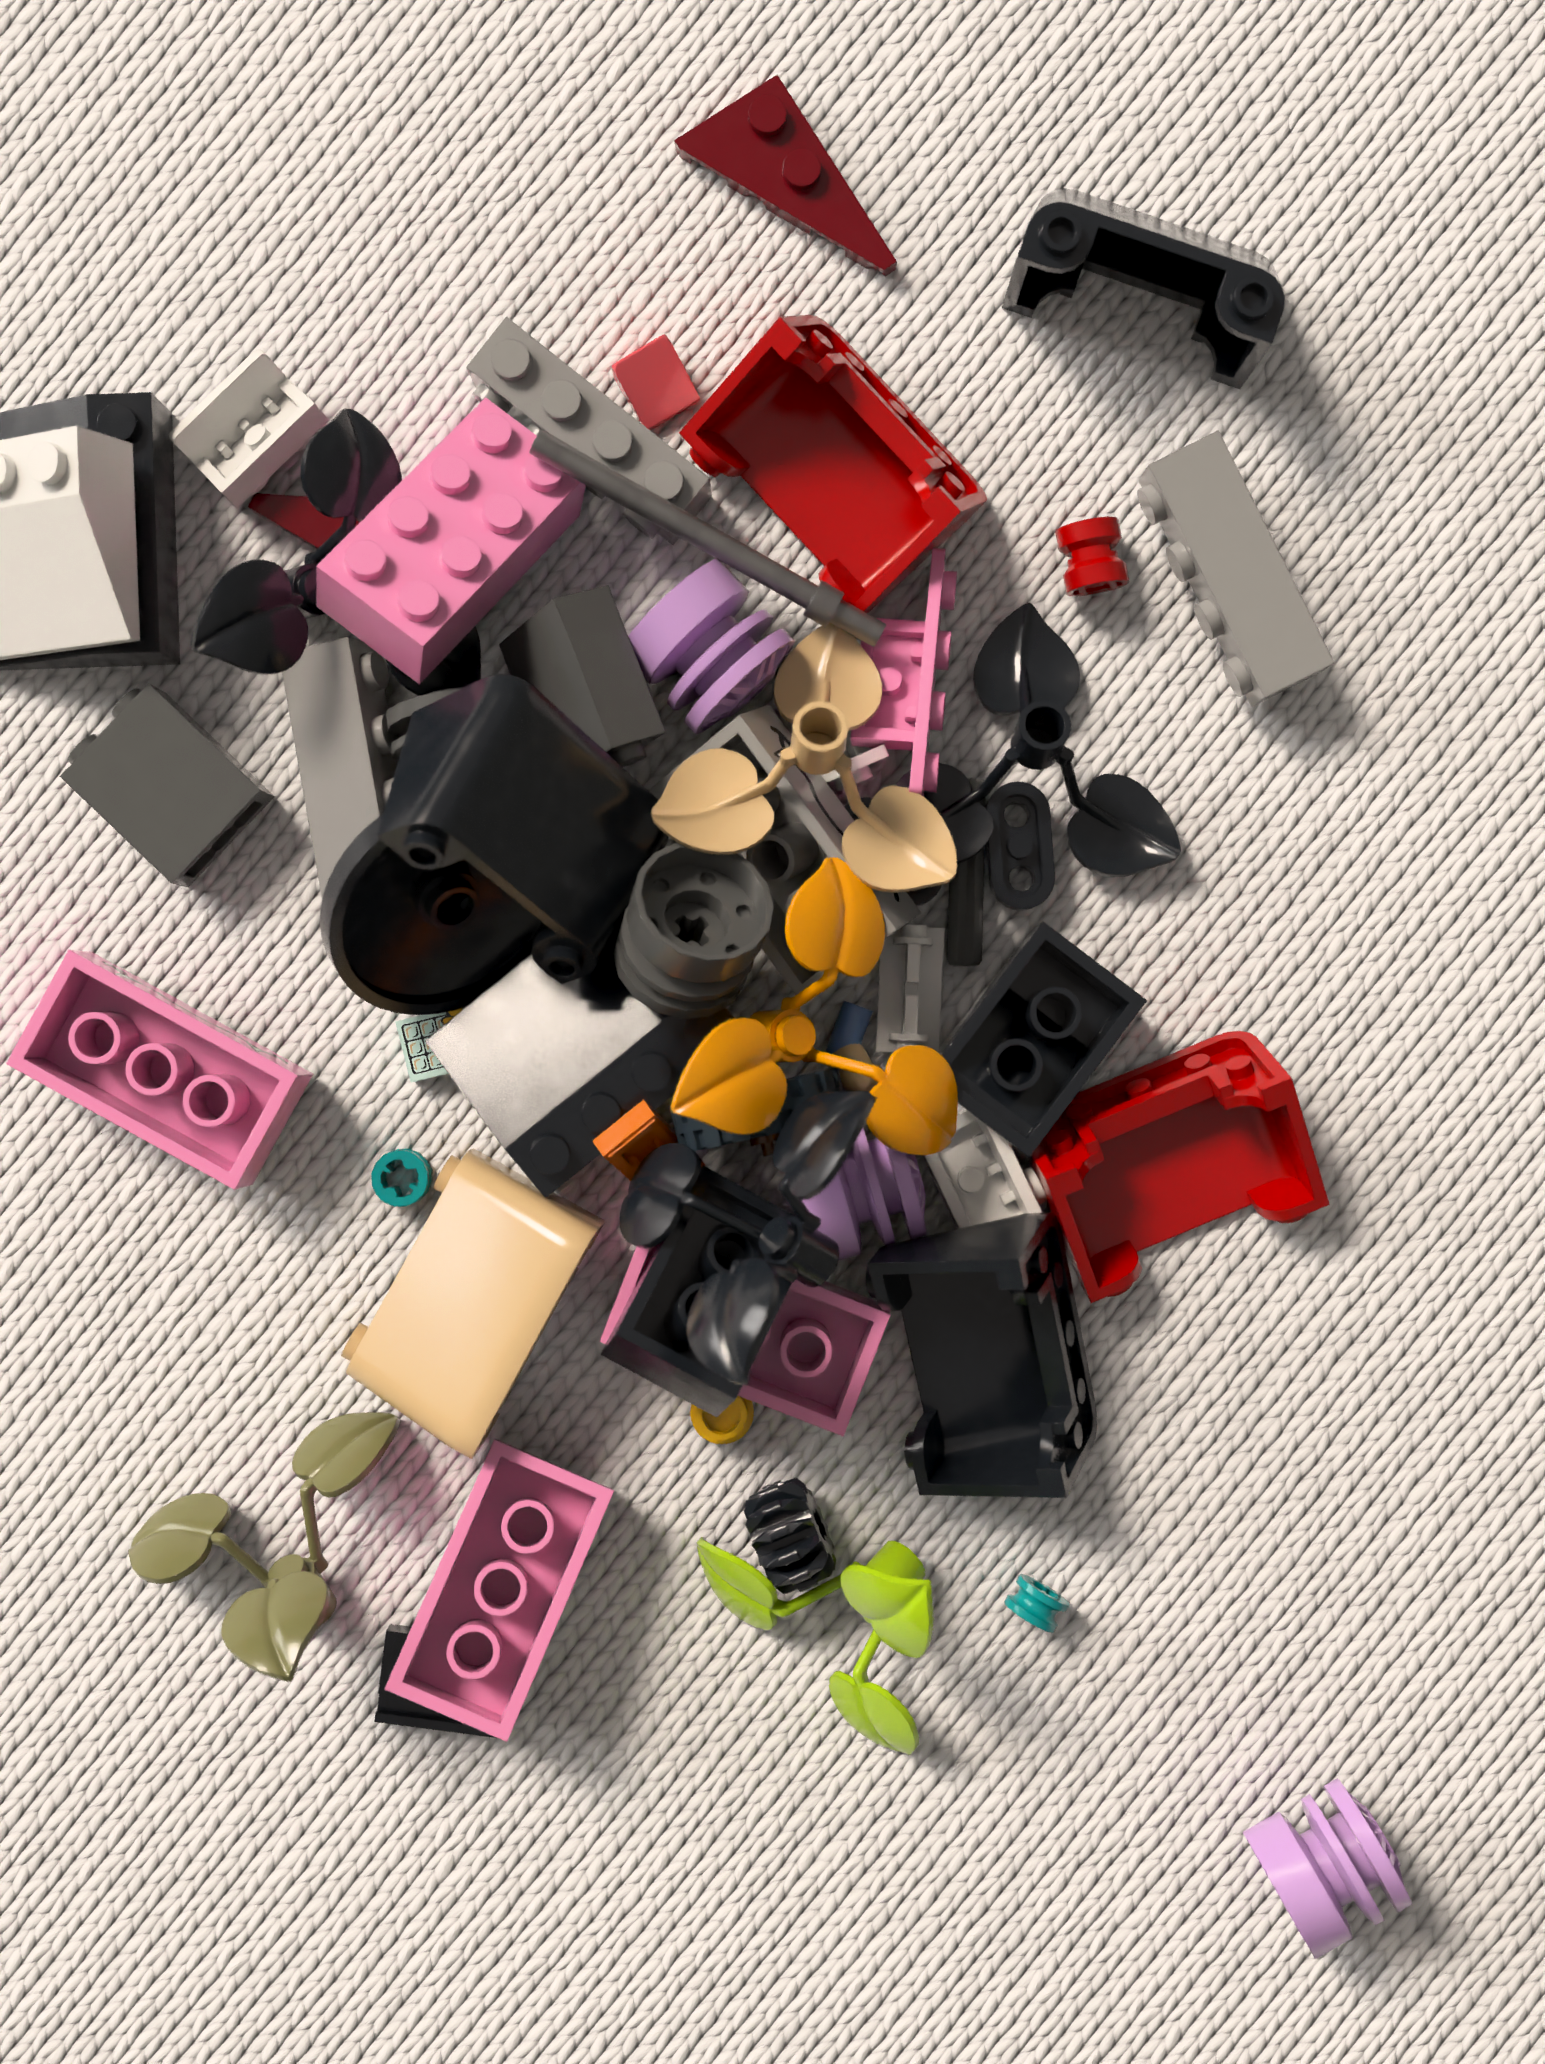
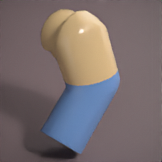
[826,1001,883,1092]

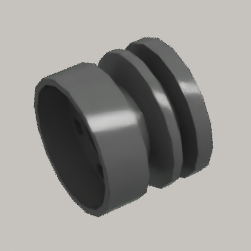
[613,842,774,1019]

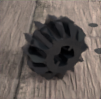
[744,1478,837,1595]

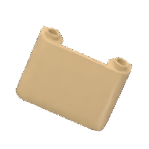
[341,1148,605,1459]

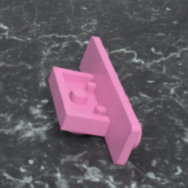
[851,548,957,797]

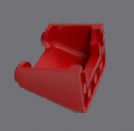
[679,315,987,613]
[1028,1031,1330,1303]

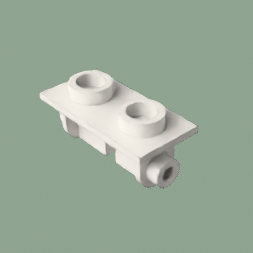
[876,924,945,1053]

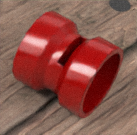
[1055,516,1130,596]

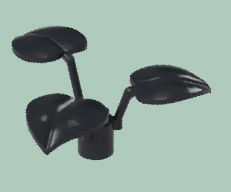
[191,408,481,696]
[895,603,1181,877]
[619,1091,877,1385]

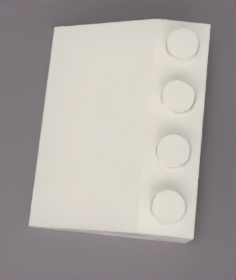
[0,426,140,660]

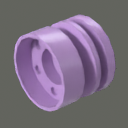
[628,559,795,734]
[802,1128,927,1260]
[1243,1778,1413,1959]

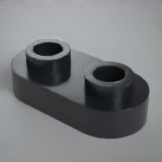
[986,782,1055,911]

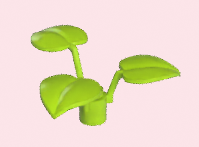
[696,1537,934,1755]

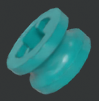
[371,1149,433,1207]
[1004,1574,1070,1633]

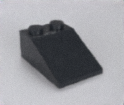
[941,921,1148,1157]
[600,1166,798,1417]

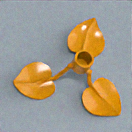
[671,857,958,1155]

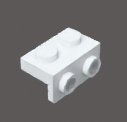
[169,349,329,509]
[922,1110,1047,1229]

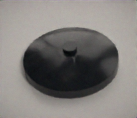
[320,814,548,1015]

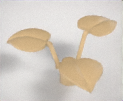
[651,622,957,893]

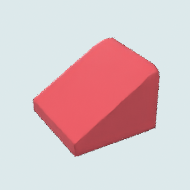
[611,334,700,431]

